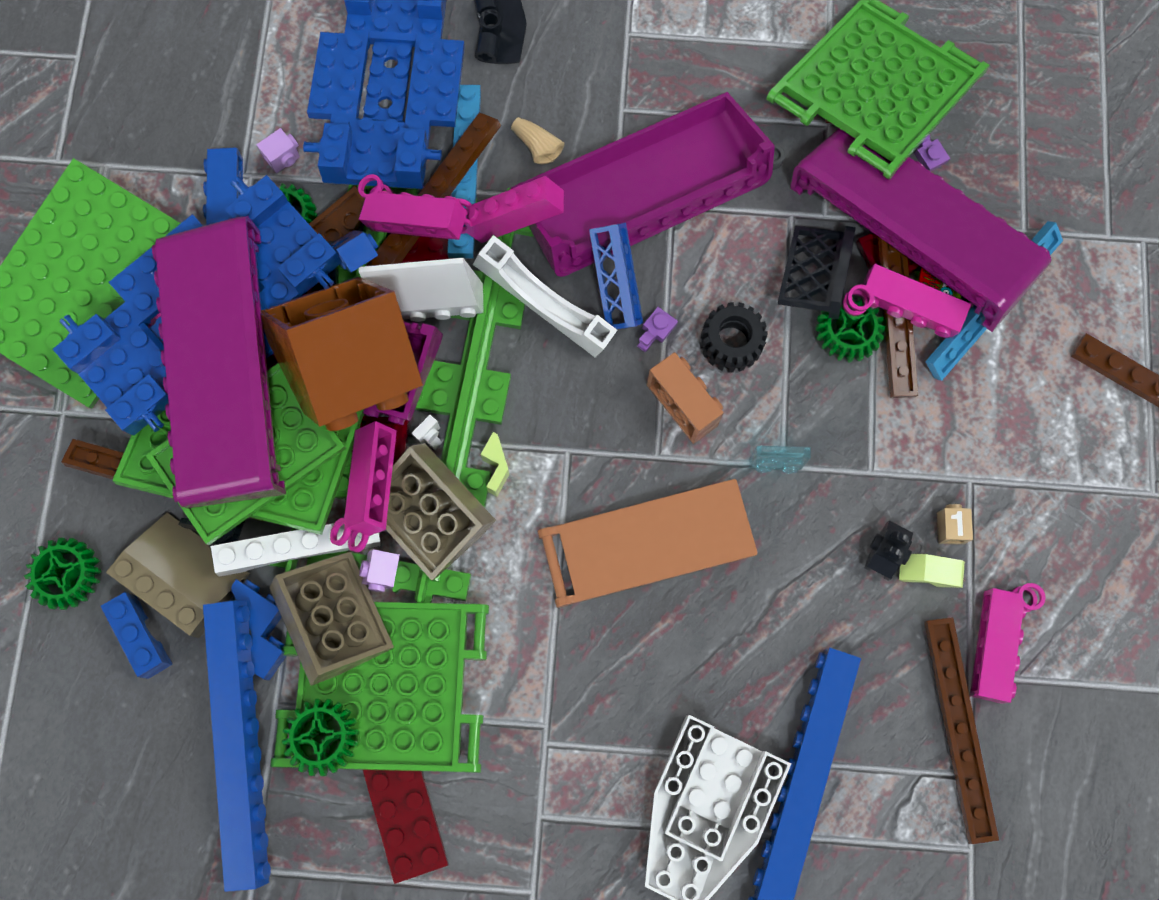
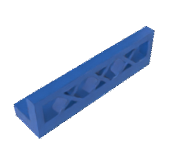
[589,223,643,329]

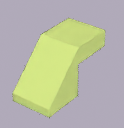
[481,432,510,497]
[899,554,965,588]

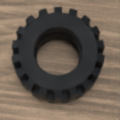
[700,302,768,372]

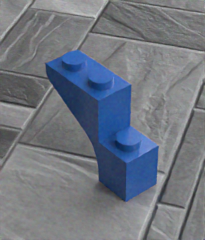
[231,579,286,680]

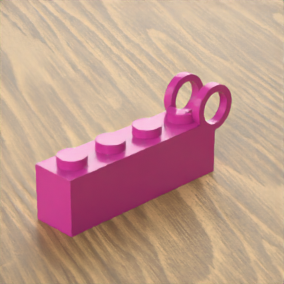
[358,174,468,240]
[457,176,564,243]
[842,264,971,338]
[330,421,397,552]
[970,583,1046,704]

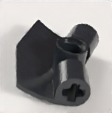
[474,0,527,64]

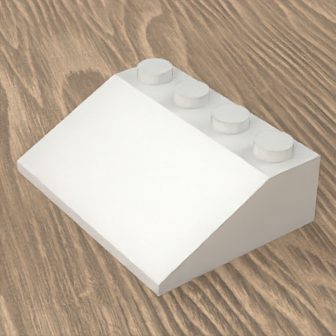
[359,258,483,322]

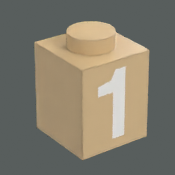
[937,504,973,544]

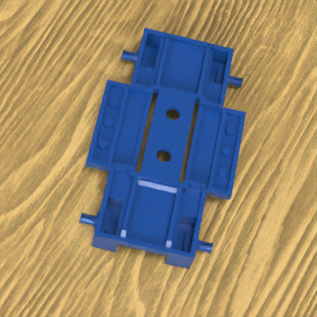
[303,0,465,189]
[53,175,342,436]

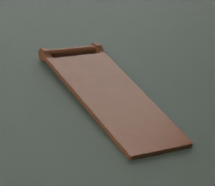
[537,479,758,608]

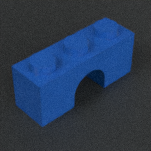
[330,230,378,272]
[101,592,173,679]

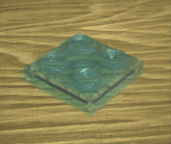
[749,446,811,473]

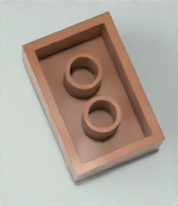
[647,352,724,444]

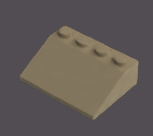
[386,443,496,580]
[106,513,250,638]
[269,551,394,686]

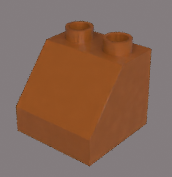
[261,277,423,431]

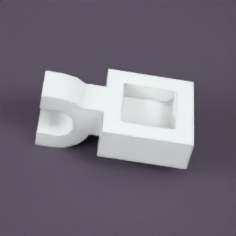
[411,415,442,450]

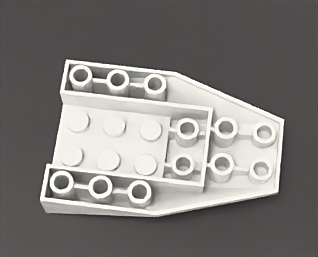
[645,715,791,900]

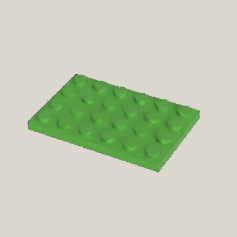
[146,363,346,545]

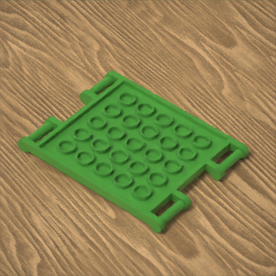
[766,0,990,180]
[270,602,489,773]

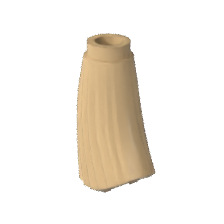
[511,117,564,164]

